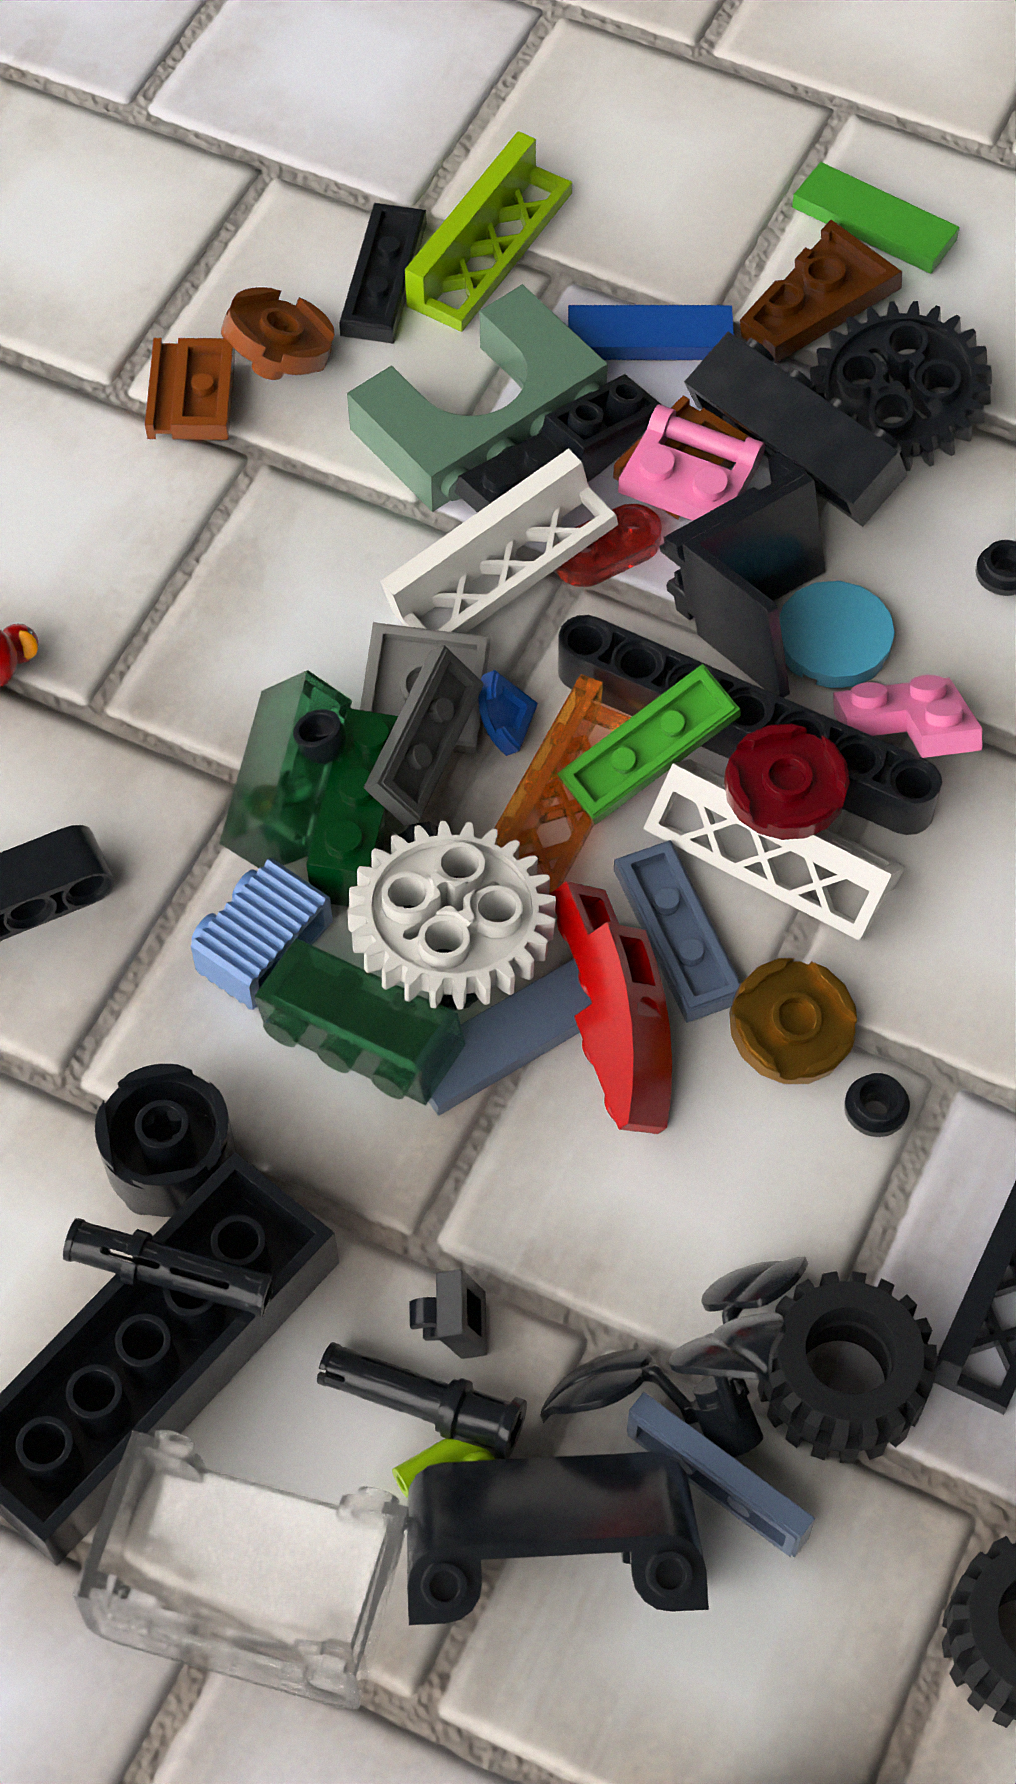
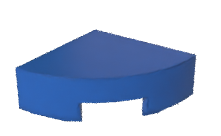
[478,670,538,756]

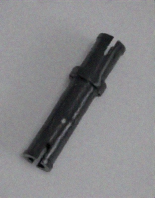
[63,1218,275,1317]

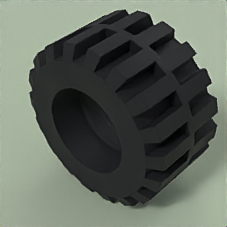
[757,1271,938,1463]
[941,1536,1016,1728]

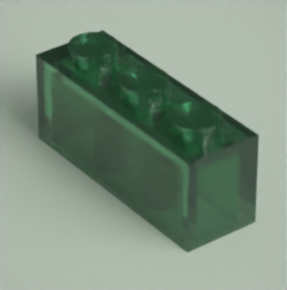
[219,670,352,868]
[254,938,466,1106]

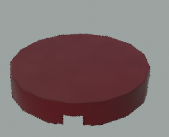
[724,724,850,840]

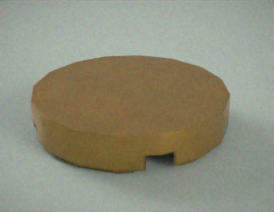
[729,958,857,1084]

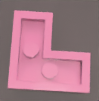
[833,675,982,758]

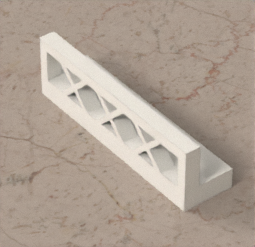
[380,448,619,634]
[643,759,905,941]

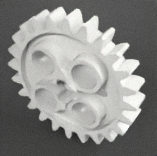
[348,821,556,1010]

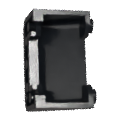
[407,1452,709,1626]

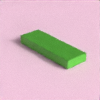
[792,162,960,274]
[557,664,741,825]

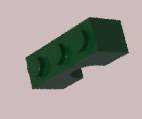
[306,708,398,907]

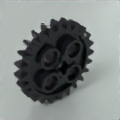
[809,301,992,471]

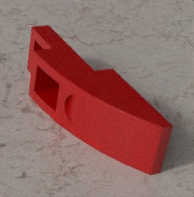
[549,881,672,1134]

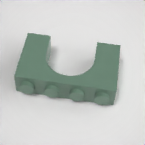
[347,284,608,512]

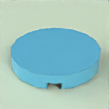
[779,581,895,688]

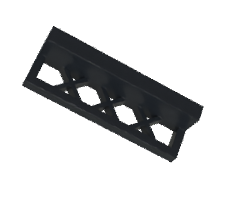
[933,1181,1016,1415]

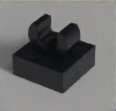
[409,1269,487,1359]

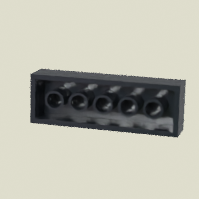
[0,1152,339,1566]

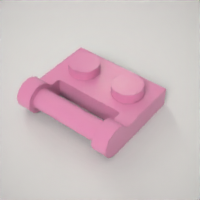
[618,404,765,521]

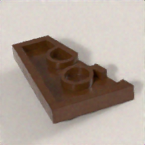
[740,220,902,364]

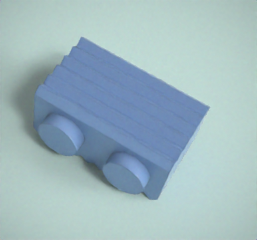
[190,858,333,1010]

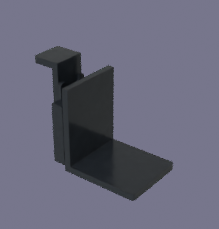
[659,452,825,698]

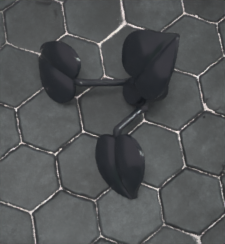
[540,1257,808,1458]

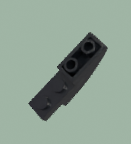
[455,374,662,513]

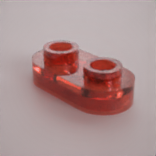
[555,504,662,587]

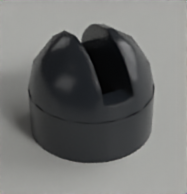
[293,709,346,765]

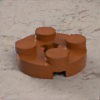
[221,287,335,380]

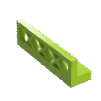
[405,131,572,332]

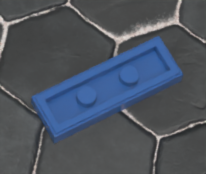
[568,305,734,360]

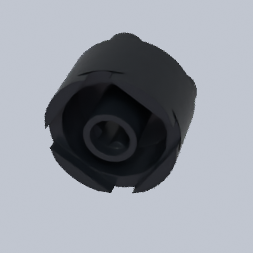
[95,1064,236,1217]

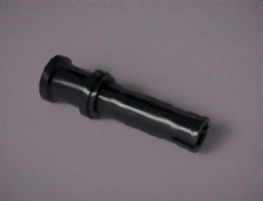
[317,1342,527,1459]

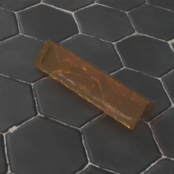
[494,674,631,894]

